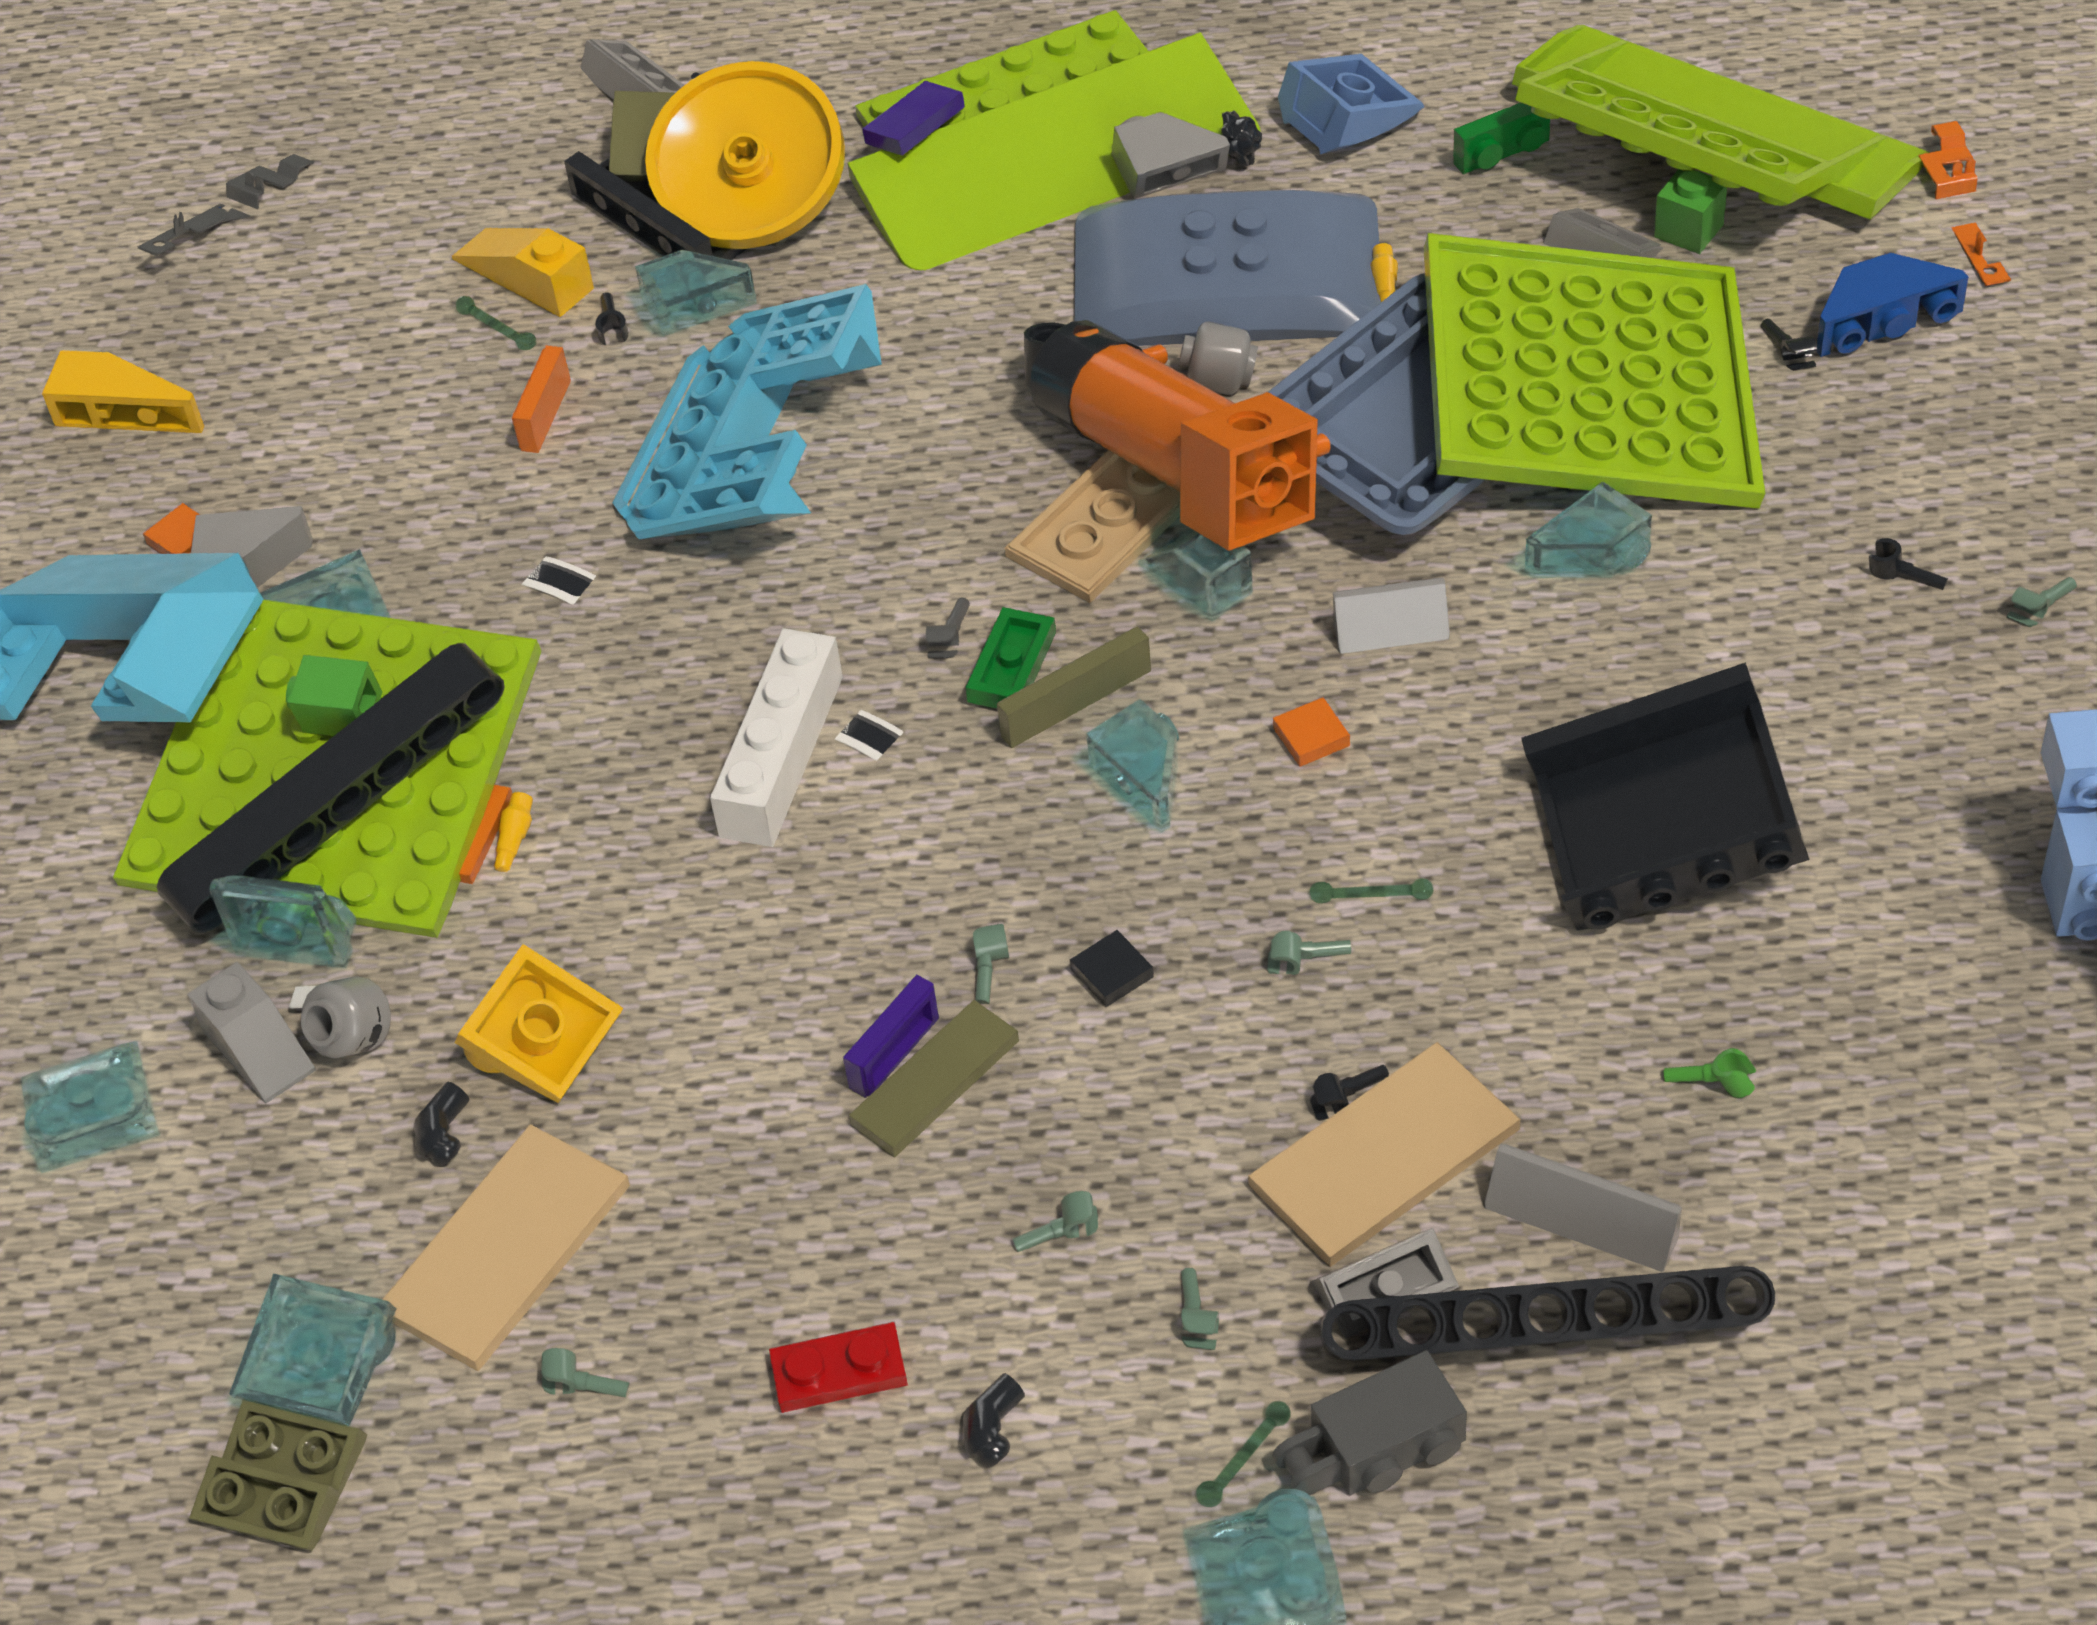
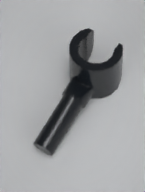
[595,292,629,345]
[1761,318,1817,371]
[1869,538,1948,590]
[1310,1064,1389,1121]

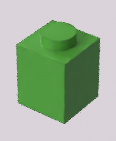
[1654,169,1727,254]
[286,655,383,736]

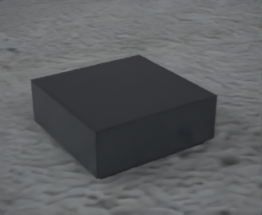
[1070,930,1154,1007]

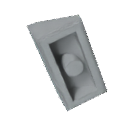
[1543,208,1663,258]
[1333,577,1450,654]
[1311,1228,1459,1339]

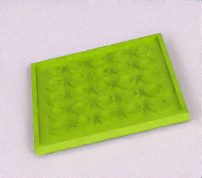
[1423,233,1765,509]
[113,600,542,938]

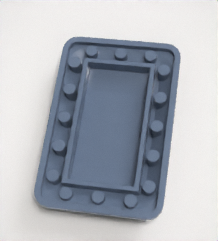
[1075,190,1381,346]
[1268,273,1485,535]

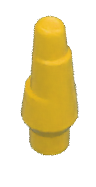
[1370,243,1398,302]
[494,792,533,872]

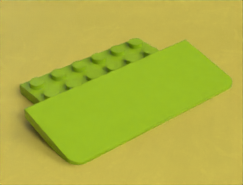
[847,10,1261,270]
[1512,25,1930,220]

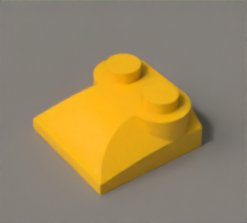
[455,944,623,1103]

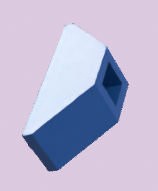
[1816,253,1969,357]

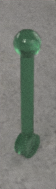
[455,296,537,350]
[1310,878,1434,904]
[1196,1400,1291,1508]

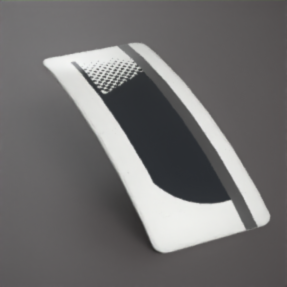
[521,556,596,605]
[835,710,904,761]

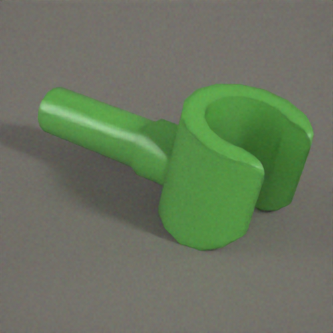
[1664,1048,1756,1098]

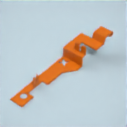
[1918,121,2011,286]

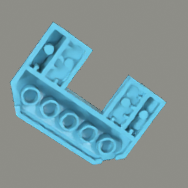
[612,284,882,540]
[0,553,264,722]

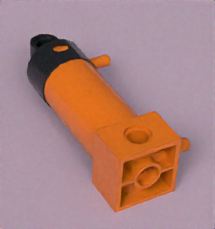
[1024,320,1331,551]

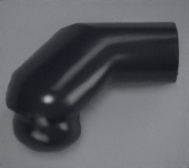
[414,1081,469,1166]
[963,1373,1025,1467]

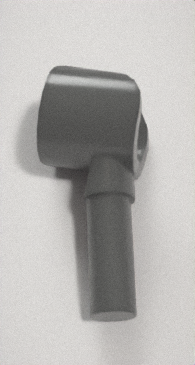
[926,597,970,659]

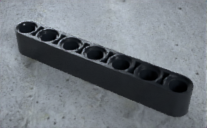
[156,643,505,933]
[1319,1266,1776,1361]

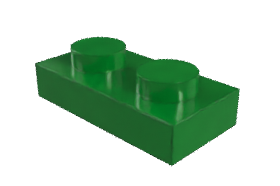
[1453,103,1550,175]
[966,607,1056,709]

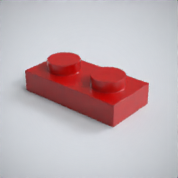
[769,1321,908,1413]

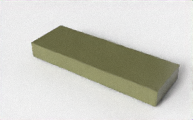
[997,626,1151,748]
[849,1000,1019,1158]

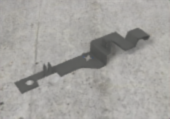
[137,154,314,256]

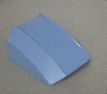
[1278,54,1425,154]

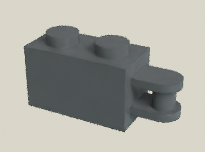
[1272,1350,1467,1497]

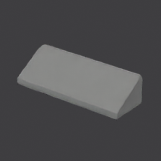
[581,39,684,100]
[1485,1144,1682,1272]

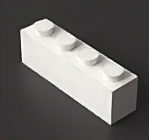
[710,628,843,847]

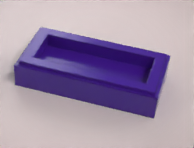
[862,81,965,156]
[843,974,939,1098]

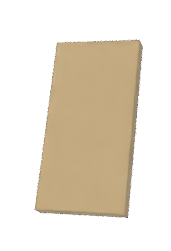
[1005,450,1180,603]
[1248,1042,1520,1267]
[376,1124,630,1371]

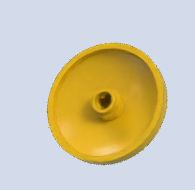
[645,61,845,249]

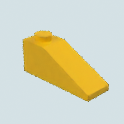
[452,228,594,317]
[42,350,204,433]

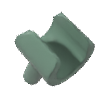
[2007,577,2077,627]
[973,924,1009,1004]
[1267,931,1351,975]
[1013,1191,1098,1252]
[1181,1268,1219,1350]
[541,1348,630,1397]

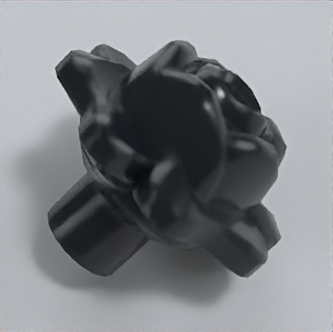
[1221,110,1262,168]

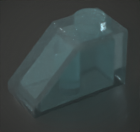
[635,250,757,337]
[1525,482,1652,578]
[1138,529,1253,622]
[1086,699,1179,833]

